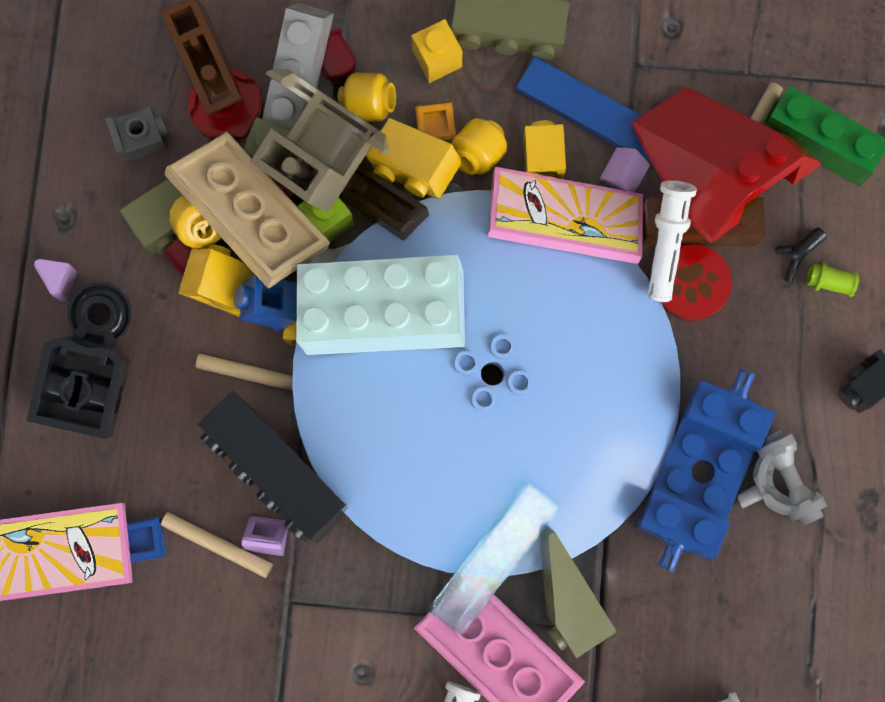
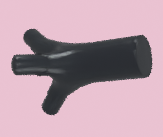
[776,227,827,283]

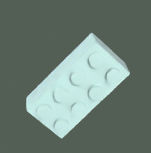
[296,255,465,355]

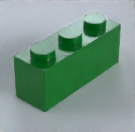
[765,85,885,186]

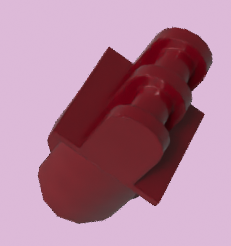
[321,27,356,86]

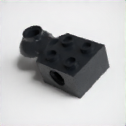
[27,282,132,439]

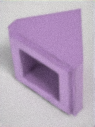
[599,147,650,192]
[34,259,78,302]
[242,516,288,556]

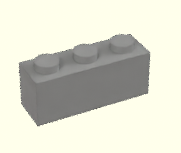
[262,3,334,129]

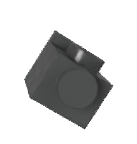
[105,107,170,165]

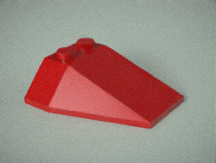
[631,87,821,243]

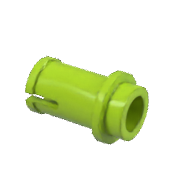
[806,261,859,297]

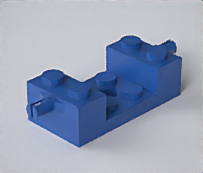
[635,369,776,573]

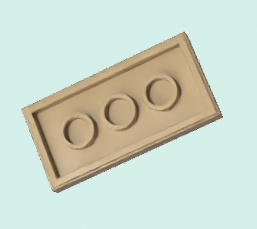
[165,132,330,289]

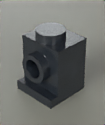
[838,349,885,413]

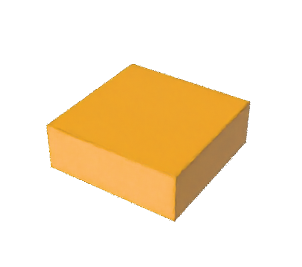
[415,102,456,143]

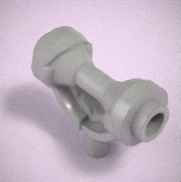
[736,430,828,526]

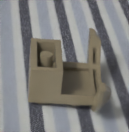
[250,70,390,212]

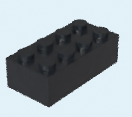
[198,390,349,543]

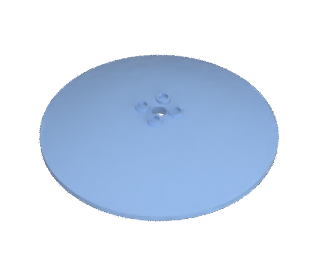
[292,190,680,577]

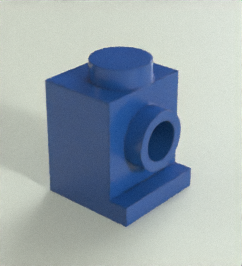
[234,275,297,331]

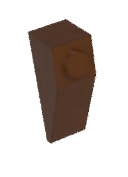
[160,0,242,116]

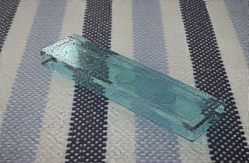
[428,482,560,635]

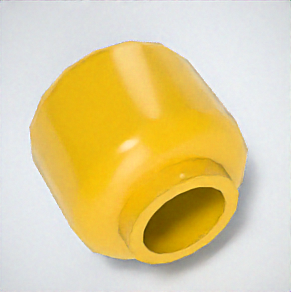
[338,72,396,122]
[451,118,507,175]
[169,195,221,249]

